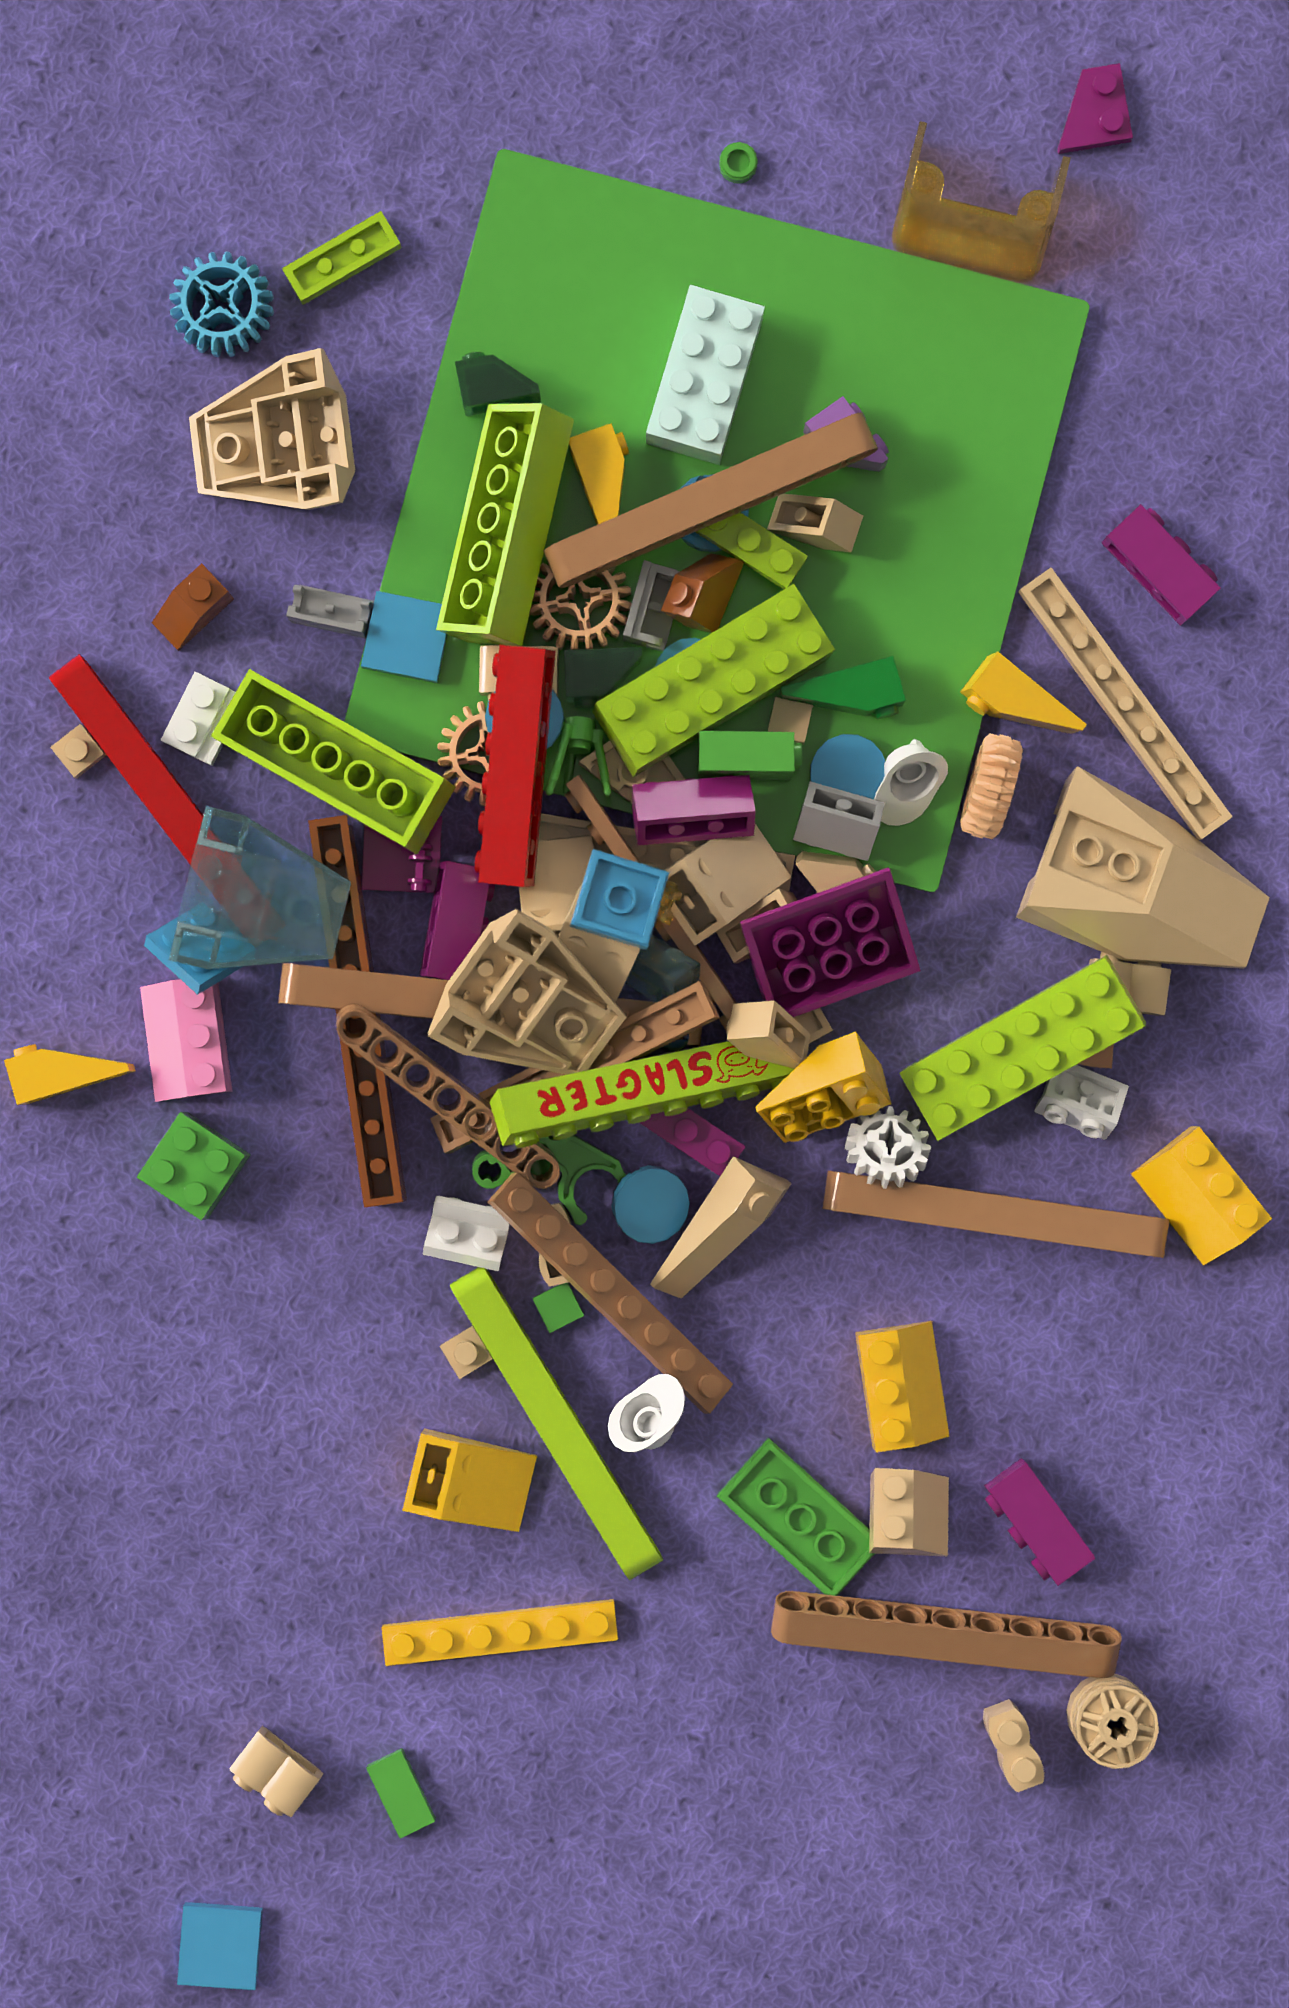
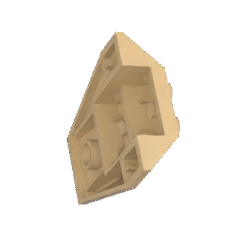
[189,348,355,510]
[428,909,626,1074]

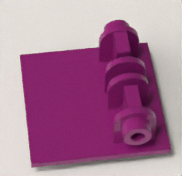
[361,816,442,893]

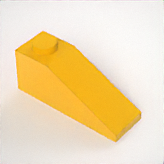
[568,423,629,525]
[960,652,1087,734]
[4,1044,136,1105]

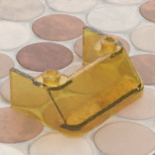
[891,121,1071,283]

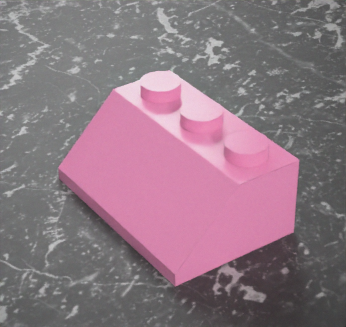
[140,979,232,1102]

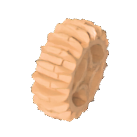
[529,563,632,654]
[437,701,489,806]
[960,734,1023,839]

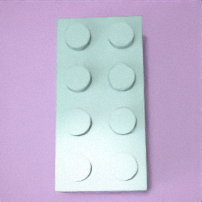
[646,285,765,465]

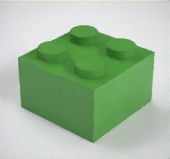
[137,1112,251,1221]

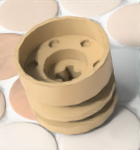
[1066,1674,1159,1769]

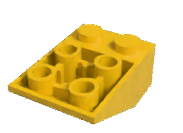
[756,1032,891,1143]
[402,1428,537,1532]

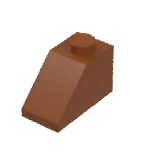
[661,553,744,633]
[151,563,234,651]

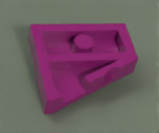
[1058,63,1133,154]

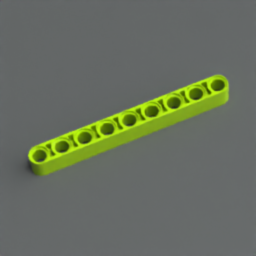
[450,1267,663,1581]

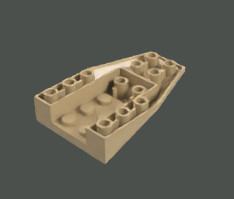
[1016,766,1270,969]

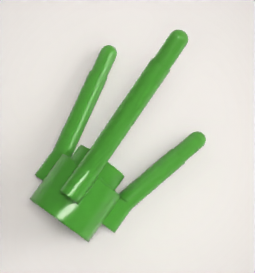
[546,716,611,797]

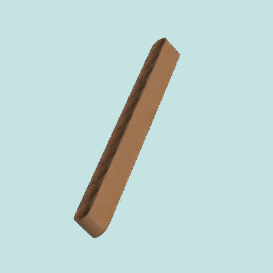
[278,963,702,1046]

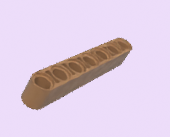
[336,1004,560,1189]

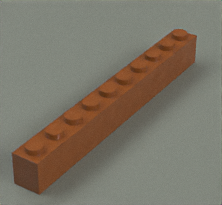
[308,815,407,1208]

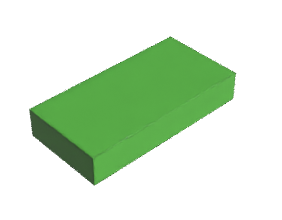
[366,1748,436,1839]

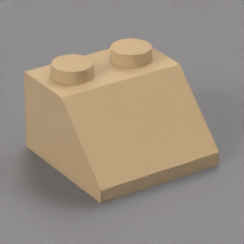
[869,1468,949,1557]

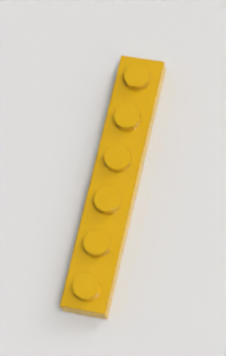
[381,1599,618,1666]

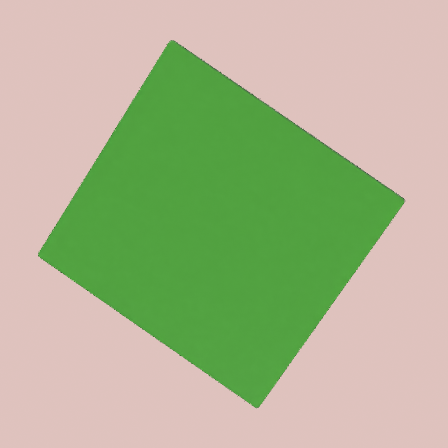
[344,149,1089,892]

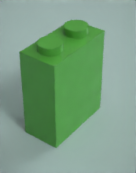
[698,731,802,780]

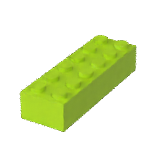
[436,404,574,647]
[592,584,835,777]
[211,669,456,854]
[899,955,1146,1141]

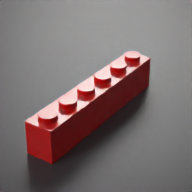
[475,645,556,887]

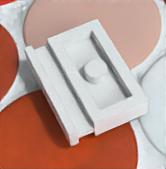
[161,672,236,766]

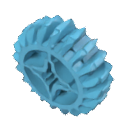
[169,251,274,358]

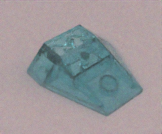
[169,806,351,969]

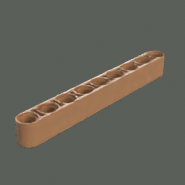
[543,412,878,588]
[822,1170,1169,1258]
[771,1591,1122,1678]

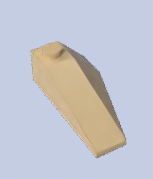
[650,1156,791,1299]

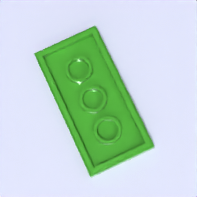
[717,1437,875,1596]

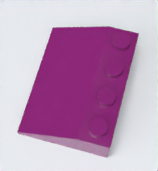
[740,867,921,1017]

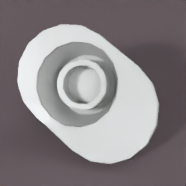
[874,739,948,826]
[608,1374,685,1452]

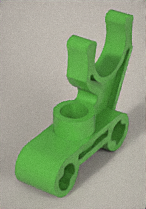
[472,1135,626,1225]

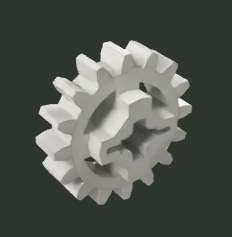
[845,1106,931,1189]

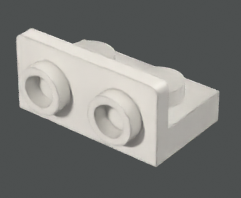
[1034,1065,1129,1140]
[423,1196,510,1271]

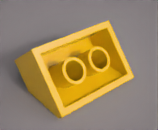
[1131,1126,1272,1265]
[855,1321,949,1453]

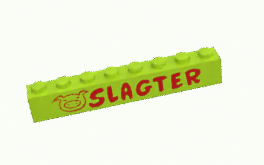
[490,1041,794,1148]

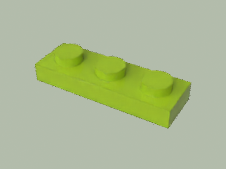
[282,211,402,305]
[695,512,808,589]

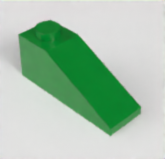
[779,656,906,719]

